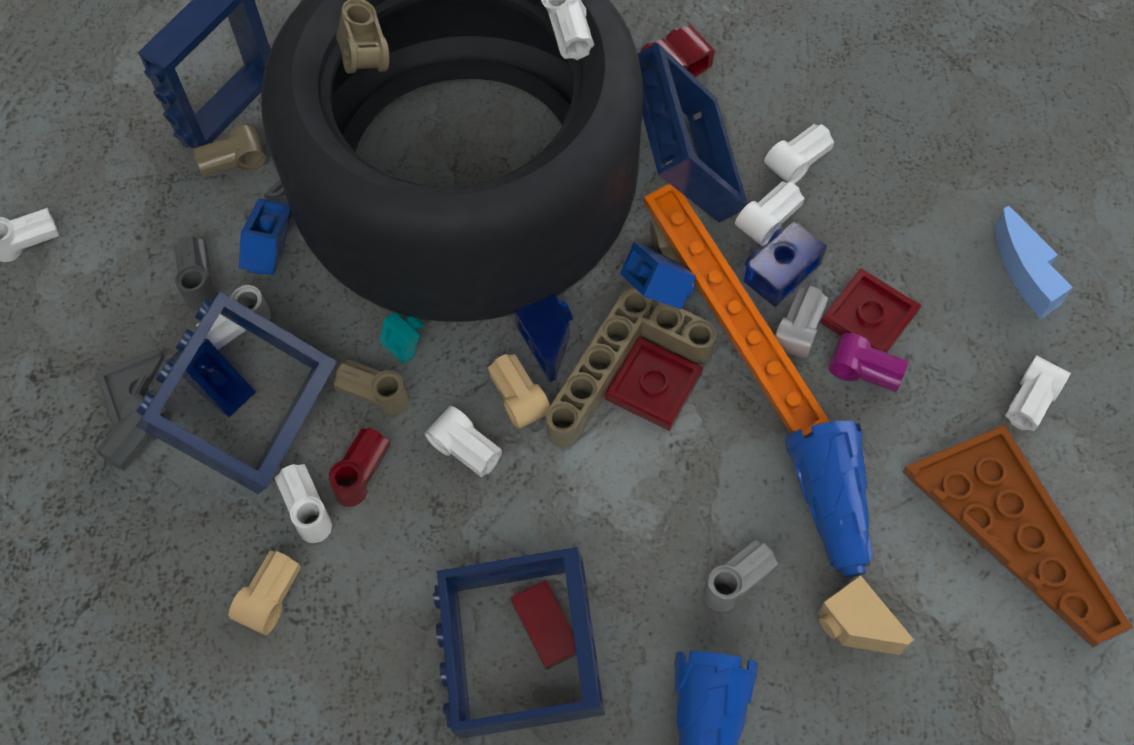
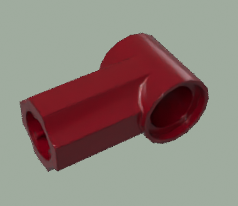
[329,427,390,507]

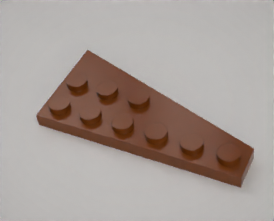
[903,425,1133,647]

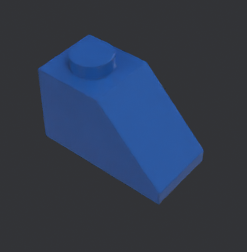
[239,199,292,275]
[620,242,696,309]

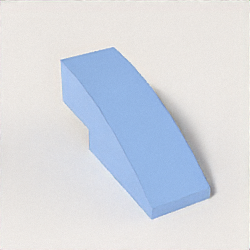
[994,206,1073,319]

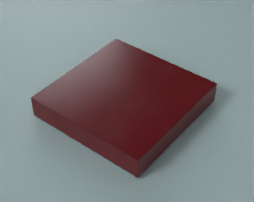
[820,268,922,353]
[605,337,703,431]

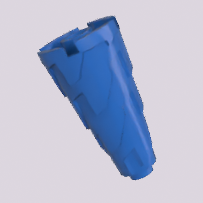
[785,421,873,578]
[674,651,758,745]

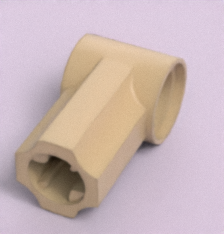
[488,354,550,430]
[229,551,301,635]

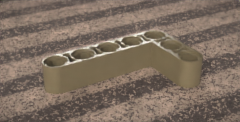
[546,288,716,447]

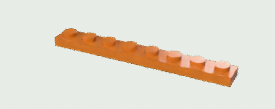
[643,183,830,438]

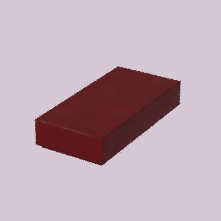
[510,580,576,670]

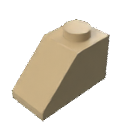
[818,576,914,655]

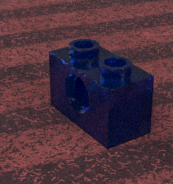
[744,221,827,307]

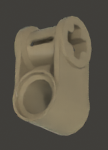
[336,0,389,74]

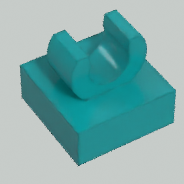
[379,312,424,364]

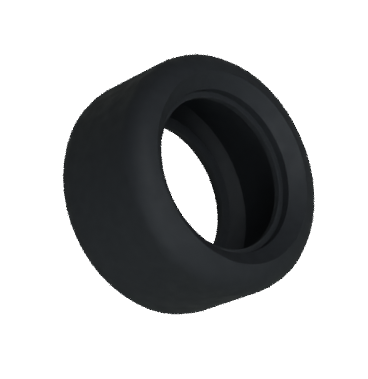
[261,0,643,322]

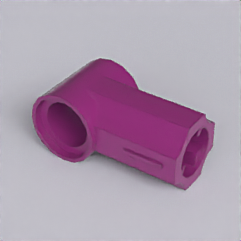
[828,333,908,392]

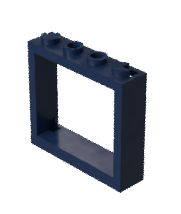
[138,0,271,148]
[638,42,748,223]
[136,292,337,494]
[433,547,605,739]

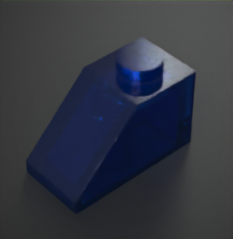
[514,294,573,383]
[169,338,256,418]

